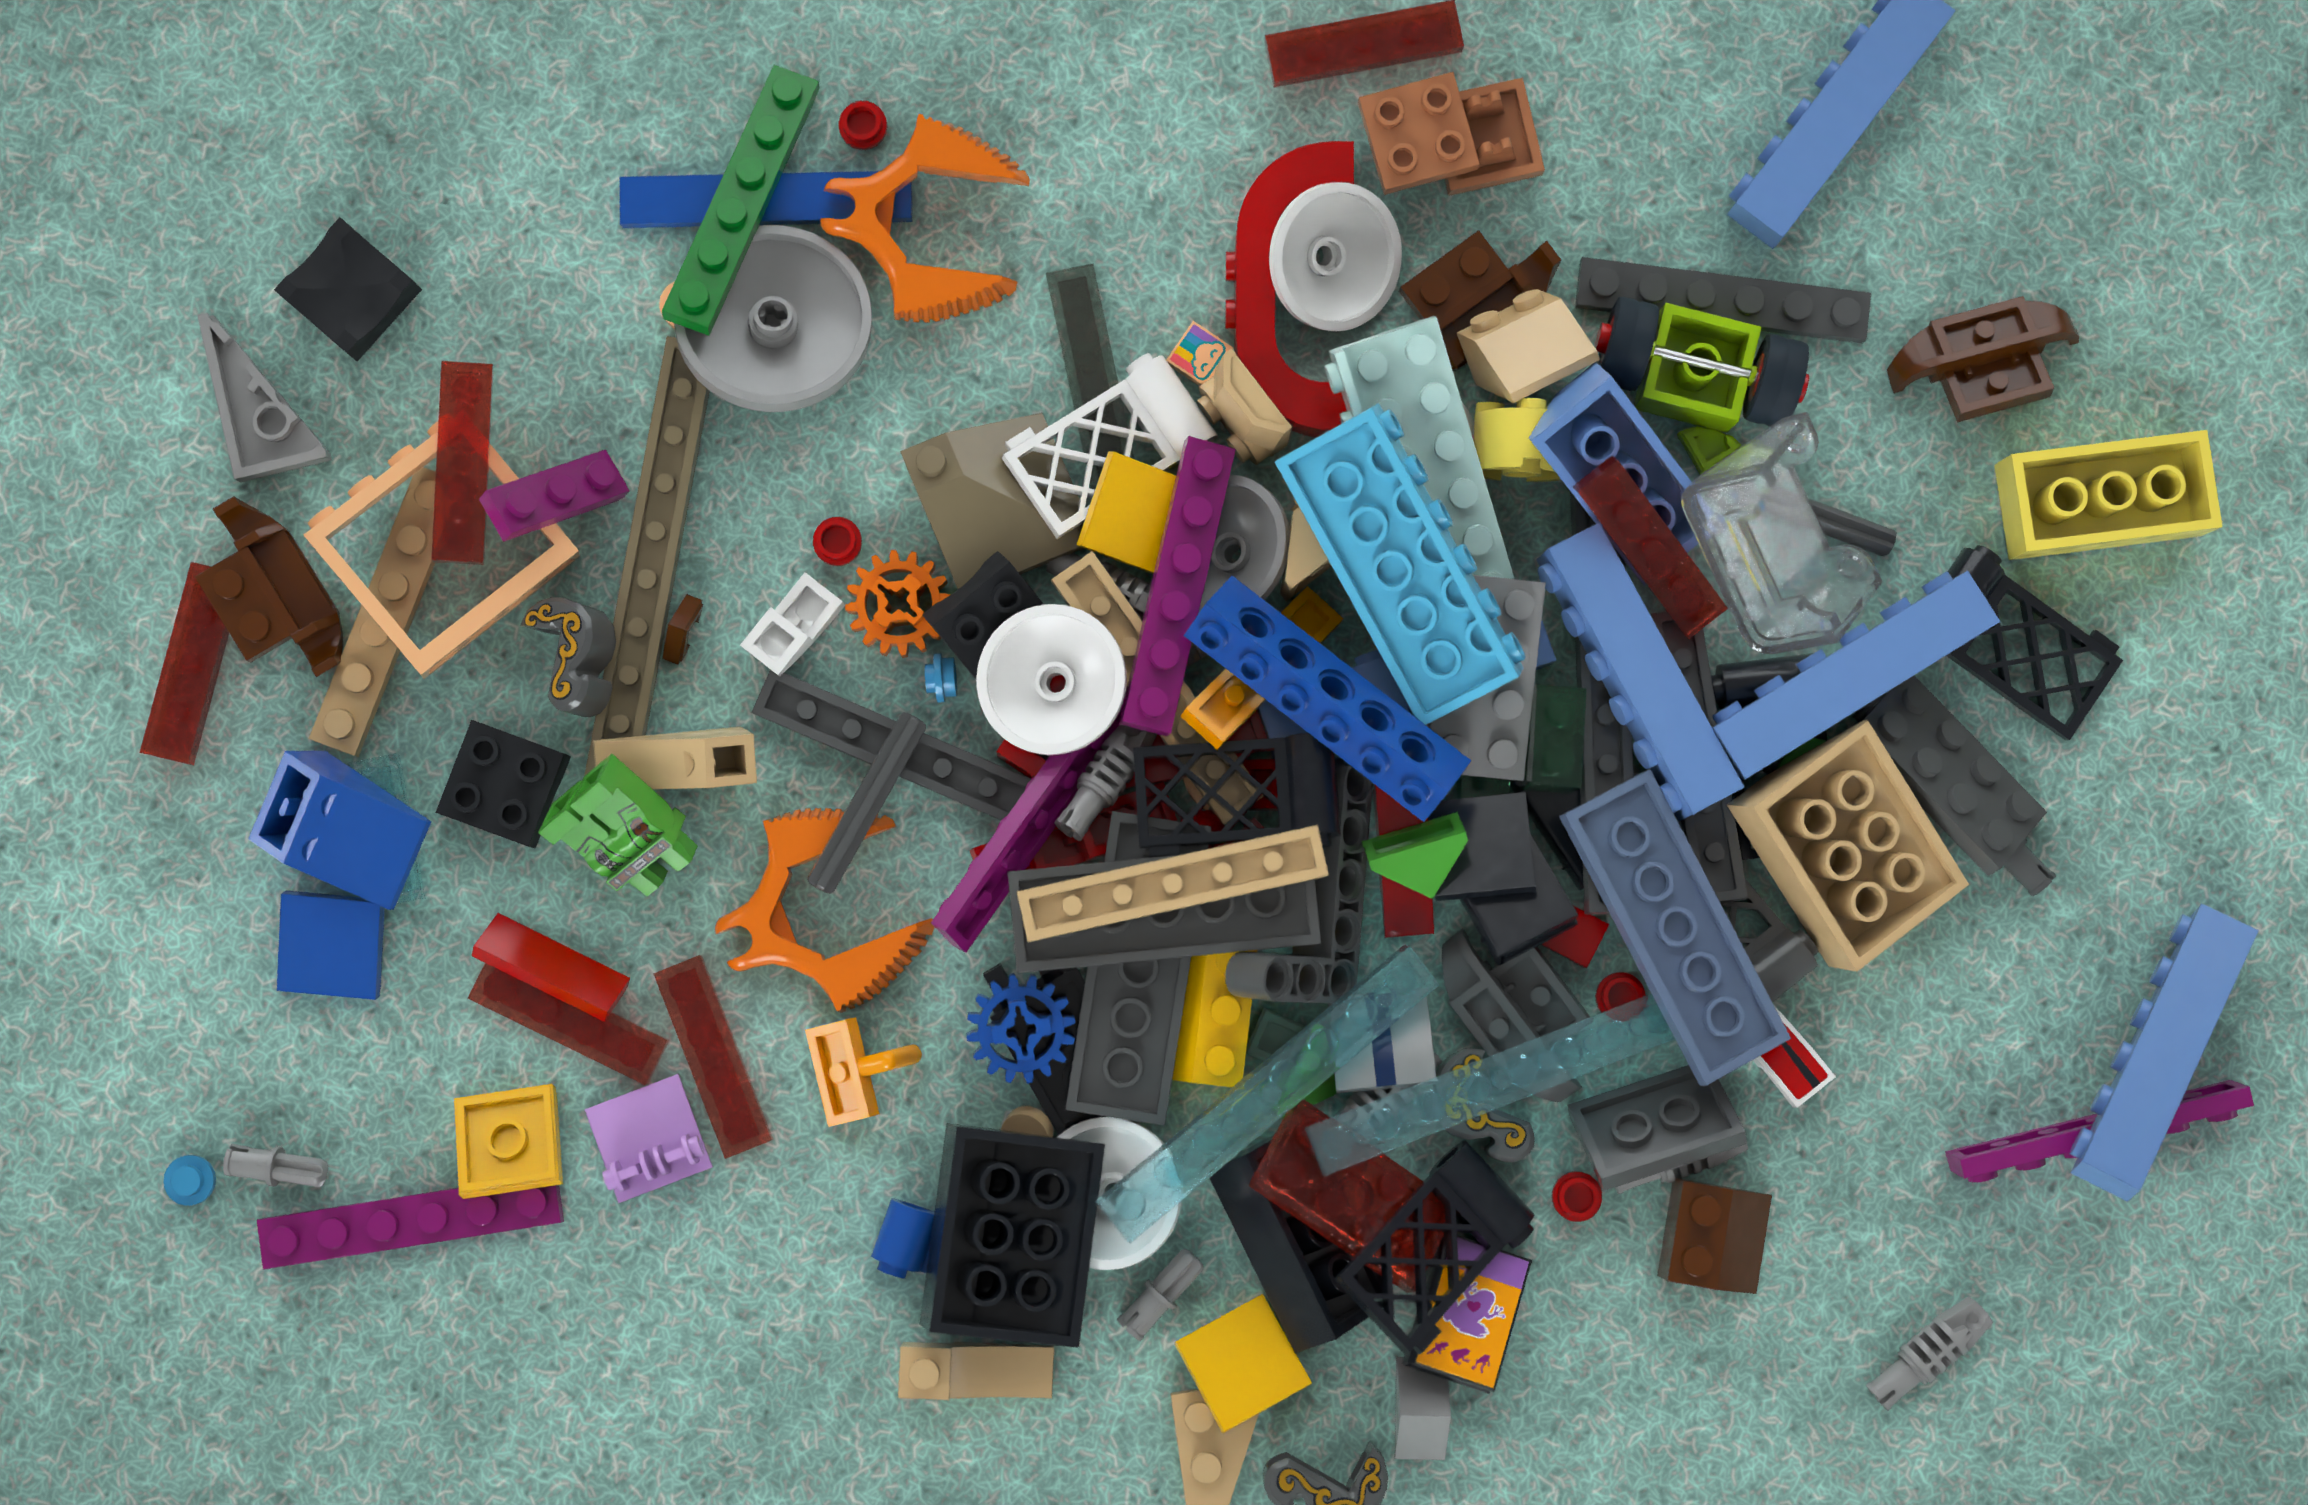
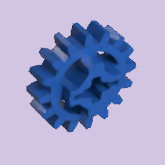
[966,973,1075,1084]

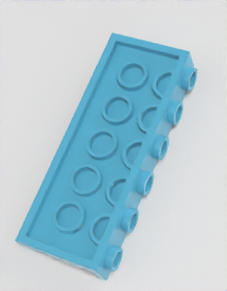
[1274,403,1526,725]

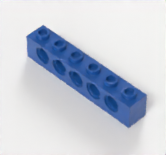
[1184,576,1471,822]

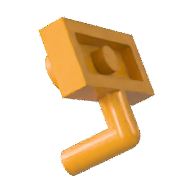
[805,1017,922,1127]

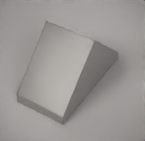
[1394,1357,1451,1460]

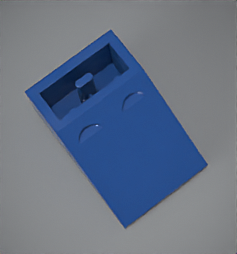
[248,751,431,910]

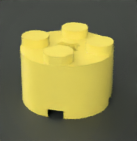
[1473,398,1561,482]

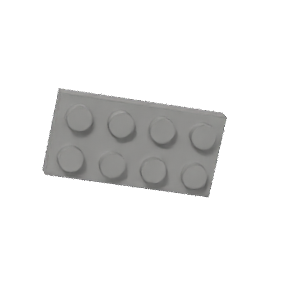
[1427,575,1546,781]

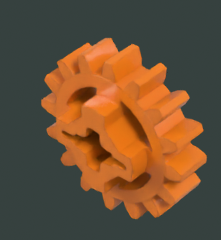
[845,549,950,658]

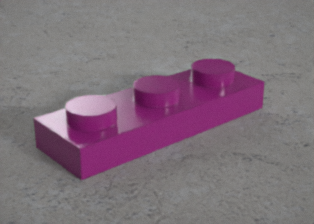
[479,449,630,542]

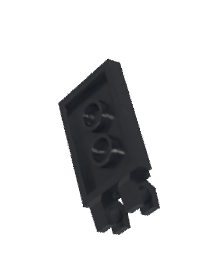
[983,963,1107,1135]

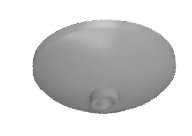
[1198,475,1290,614]

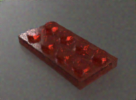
[1248,1098,1445,1293]

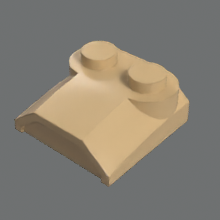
[1196,348,1292,465]

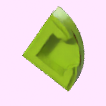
[1677,427,1745,476]

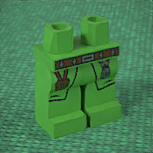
[538,754,698,897]

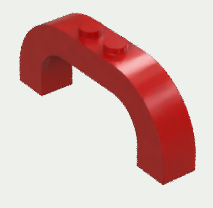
[1225,141,1354,438]

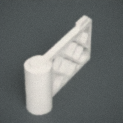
[1002,353,1218,539]

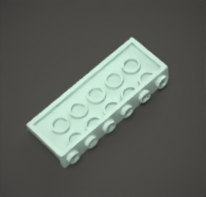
[1325,316,1515,579]

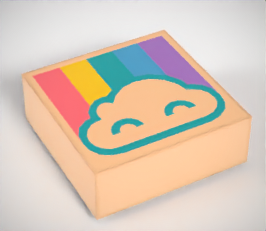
[1166,321,1233,386]

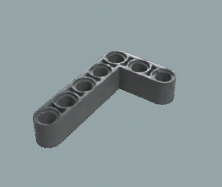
[1225,758,1373,1004]

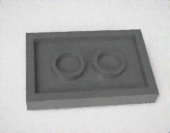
[1567,1065,1747,1191]

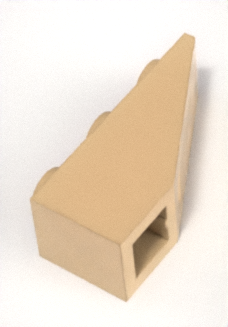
[593,727,757,789]

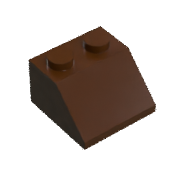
[1657,1178,1772,1294]

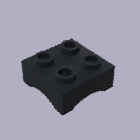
[274,217,422,361]
[922,551,1044,679]
[435,720,571,848]

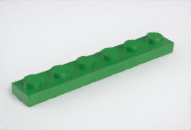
[662,65,819,336]

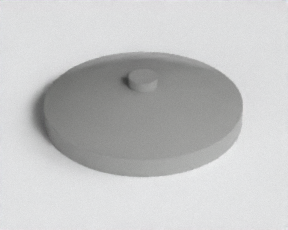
[674,225,872,412]

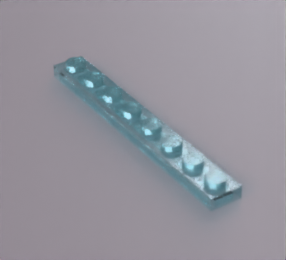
[1095,945,1439,1243]
[1305,994,1675,1176]

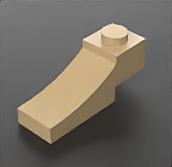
[898,1342,1054,1400]

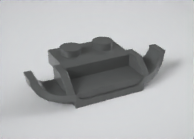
[1442,929,1592,1102]

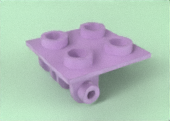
[585,1074,713,1203]

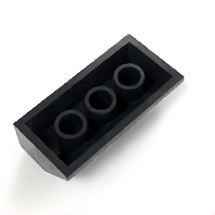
[1206,1120,1383,1353]

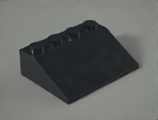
[919,1123,1105,1348]

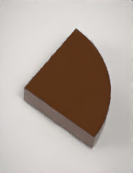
[662,594,703,665]

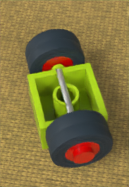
[1594,297,1809,433]

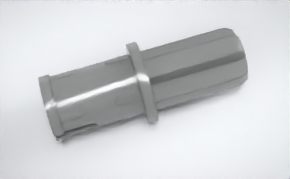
[223,1144,328,1187]
[1117,1249,1204,1341]

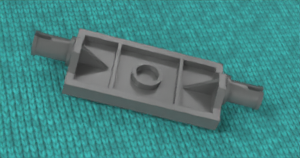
[1853,675,2056,896]

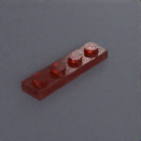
[1264,0,1464,87]
[431,361,494,565]
[1572,455,1728,639]
[139,562,229,765]
[653,955,774,1159]
[468,963,670,1085]

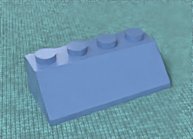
[1529,362,1723,586]

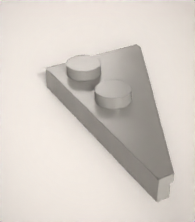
[197,313,332,483]

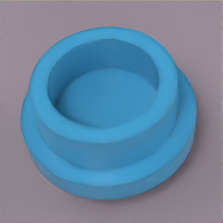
[925,653,957,703]
[163,1155,216,1206]

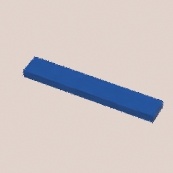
[619,171,912,228]

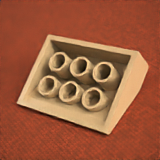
[1727,720,1969,972]

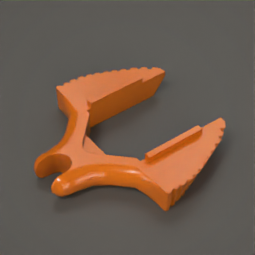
[820,114,1030,323]
[715,808,934,1013]

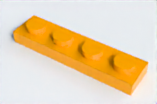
[1180,586,1344,750]

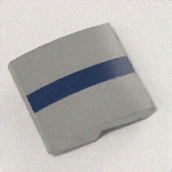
[1328,987,1437,1093]

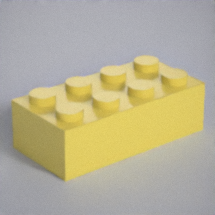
[1994,430,2223,560]

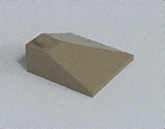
[900,413,1084,589]

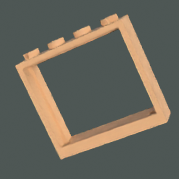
[304,412,580,679]

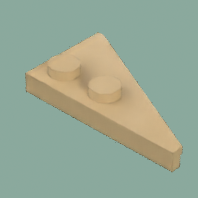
[1171,1389,1259,1505]

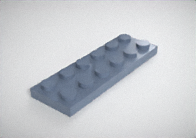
[1559,769,1791,1086]

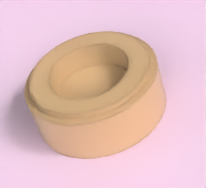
[1001,1106,1053,1137]

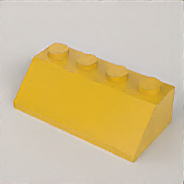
[1172,950,1258,1089]

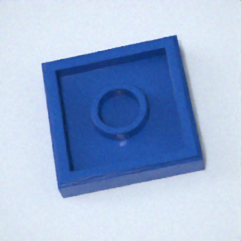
[277,890,385,1000]

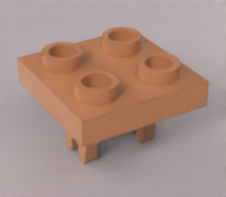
[1358,72,1480,195]
[1444,78,1545,196]

